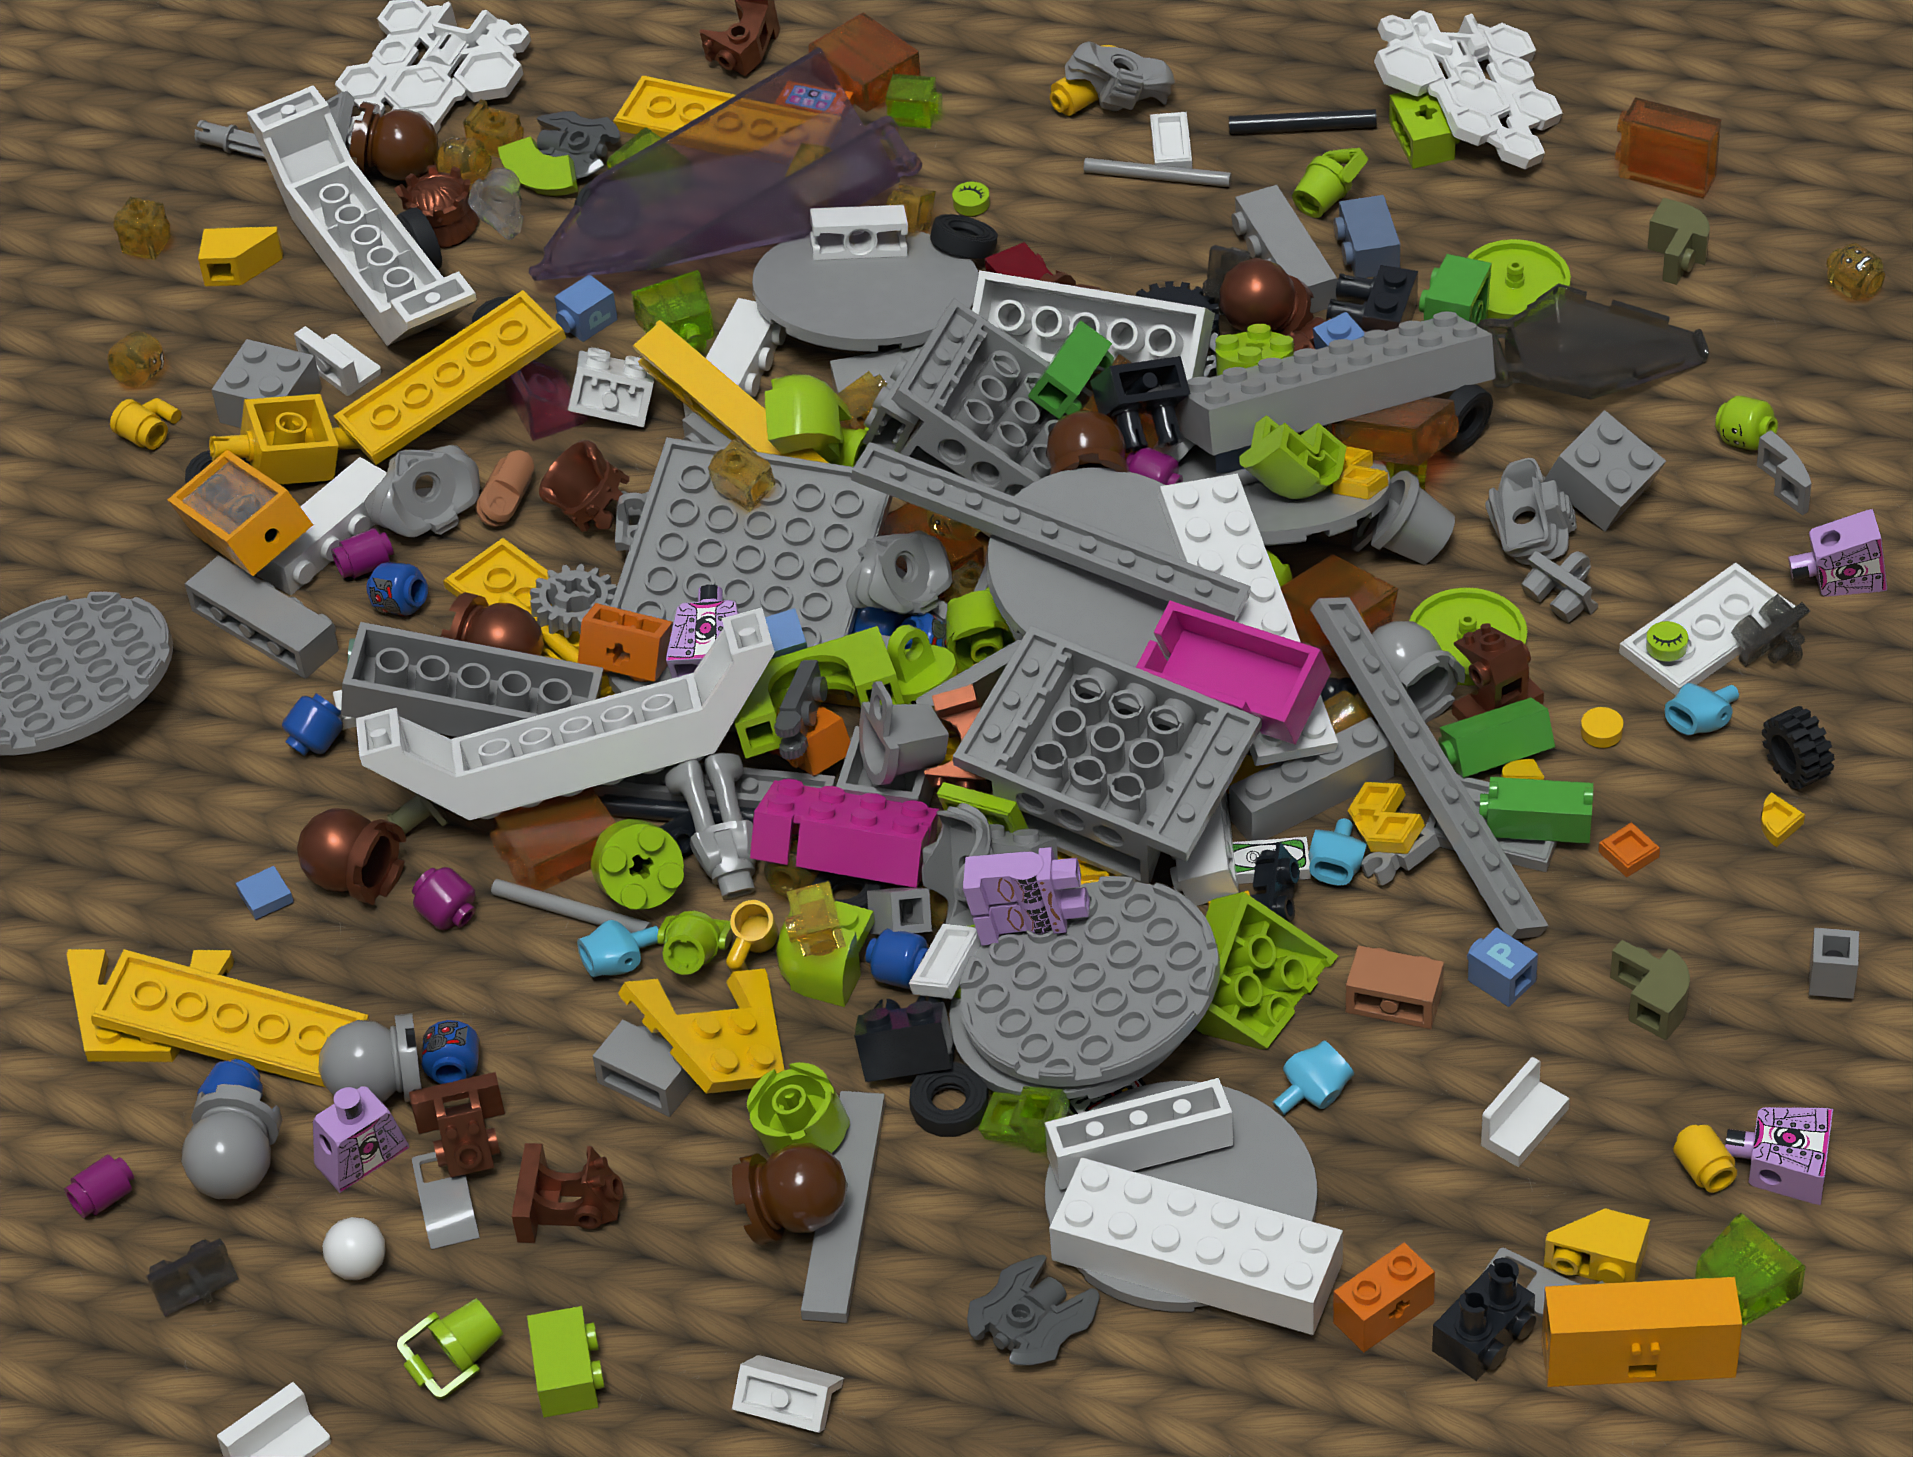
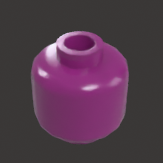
[1126,447,1183,485]
[412,867,476,930]

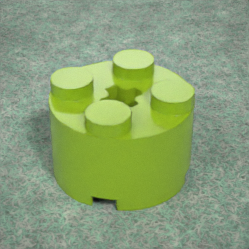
[1215,324,1294,376]
[945,587,1016,674]
[591,819,684,909]
[747,1062,850,1156]

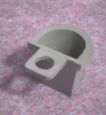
[1351,471,1455,565]
[859,681,949,785]

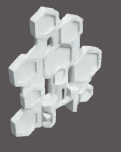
[335,0,531,150]
[1374,10,1563,169]

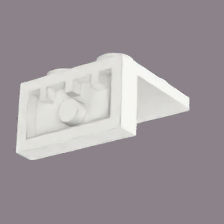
[568,348,654,427]

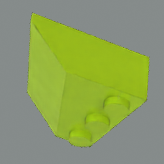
[1194,892,1339,1050]

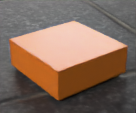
[1598,822,1660,877]

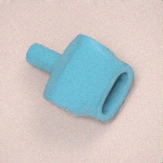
[1665,683,1739,735]
[1308,818,1367,885]
[577,920,659,977]
[1272,1040,1354,1115]

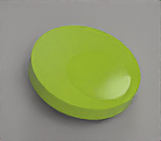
[1467,239,1571,326]
[1409,588,1527,686]

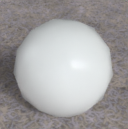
[322,1217,386,1280]

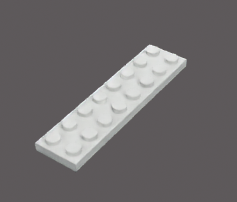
[1158,473,1338,766]

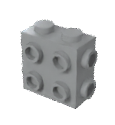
[863,348,922,453]

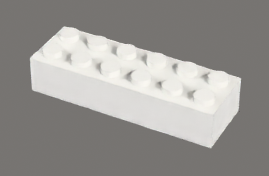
[972,270,1215,381]
[1049,1157,1343,1335]

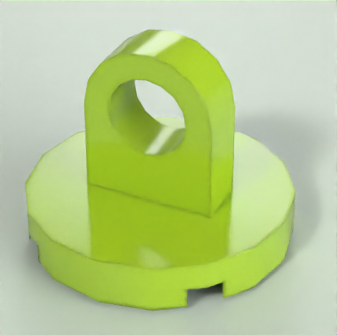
[887,625,958,704]

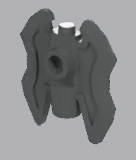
[536,111,620,179]
[967,1255,1100,1365]

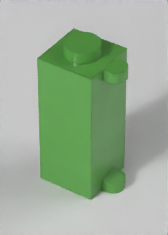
[1028,320,1114,420]
[1438,697,1555,778]
[1479,777,1593,843]

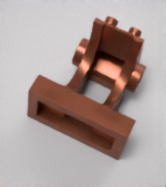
[699,0,780,76]
[1452,623,1544,721]
[924,684,993,793]
[409,1072,505,1178]
[512,1143,624,1243]

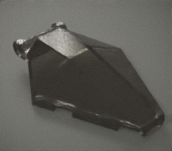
[1477,283,1709,400]

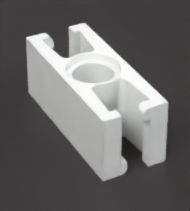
[810,205,908,260]

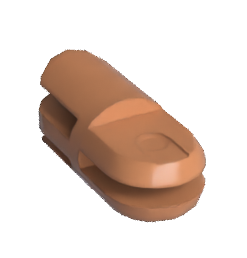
[476,450,534,527]

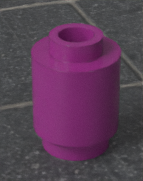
[331,528,394,579]
[64,1154,134,1218]

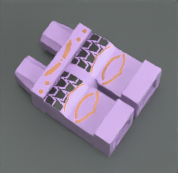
[963,847,1090,946]

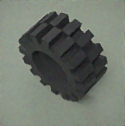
[1762,706,1835,789]

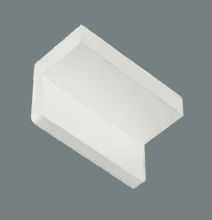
[294,326,381,396]
[1481,1057,1570,1167]
[732,1355,844,1433]
[217,1382,331,1457]

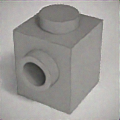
[867,887,932,935]
[1809,928,1859,999]

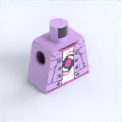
[1788,509,1887,597]
[666,584,739,678]
[313,1087,409,1193]
[1725,1107,1833,1205]

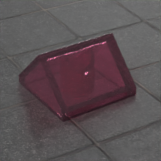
[504,360,588,441]

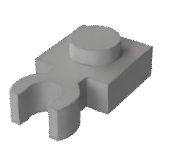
[1361,827,1440,885]

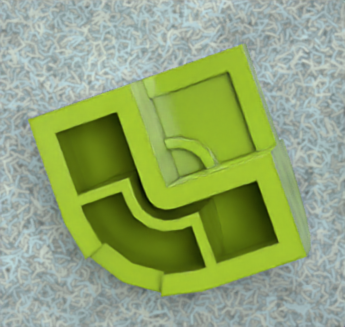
[765,374,852,461]
[1239,415,1347,499]
[776,887,875,1007]

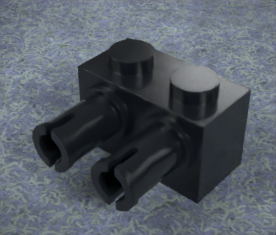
[1326,265,1418,332]
[1090,356,1191,453]
[854,995,955,1082]
[1432,1258,1536,1381]

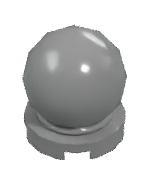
[1372,621,1465,723]
[318,1013,422,1103]
[181,1084,283,1199]

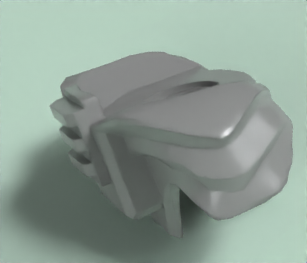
[1065,41,1175,111]
[364,445,480,537]
[1485,458,1577,565]
[846,530,953,616]
[922,803,993,926]

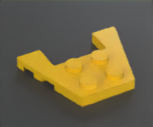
[66,949,234,1062]
[618,968,784,1094]

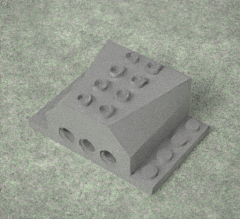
[891,298,1149,537]
[953,625,1262,884]

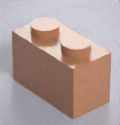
[1346,945,1444,1029]

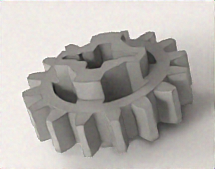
[530,564,617,638]

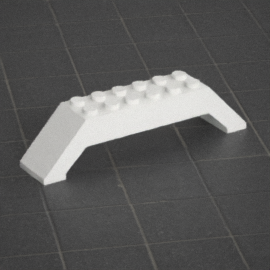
[247,85,477,346]
[356,607,775,820]

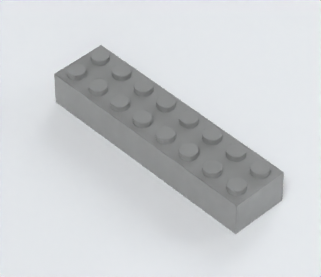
[1175,311,1495,455]

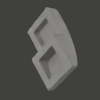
[1757,430,1812,516]

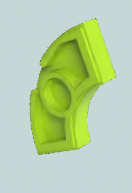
[498,136,578,196]

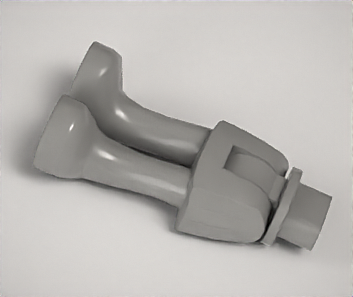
[664,753,756,899]

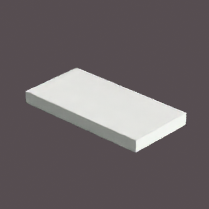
[1619,563,1795,696]

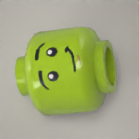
[1715,396,1778,450]

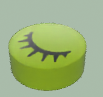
[952,182,990,216]
[1646,621,1688,661]

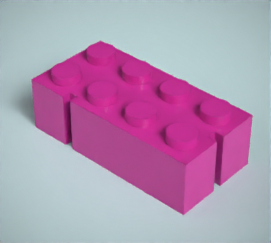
[1136,601,1331,745]
[750,779,939,888]

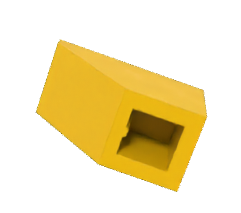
[198,227,283,286]
[1544,1208,1650,1283]

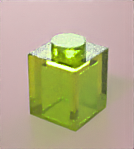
[886,74,943,129]

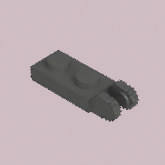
[774,660,828,760]

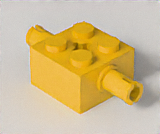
[209,394,360,485]

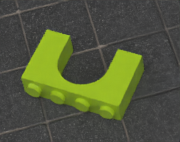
[734,626,905,758]

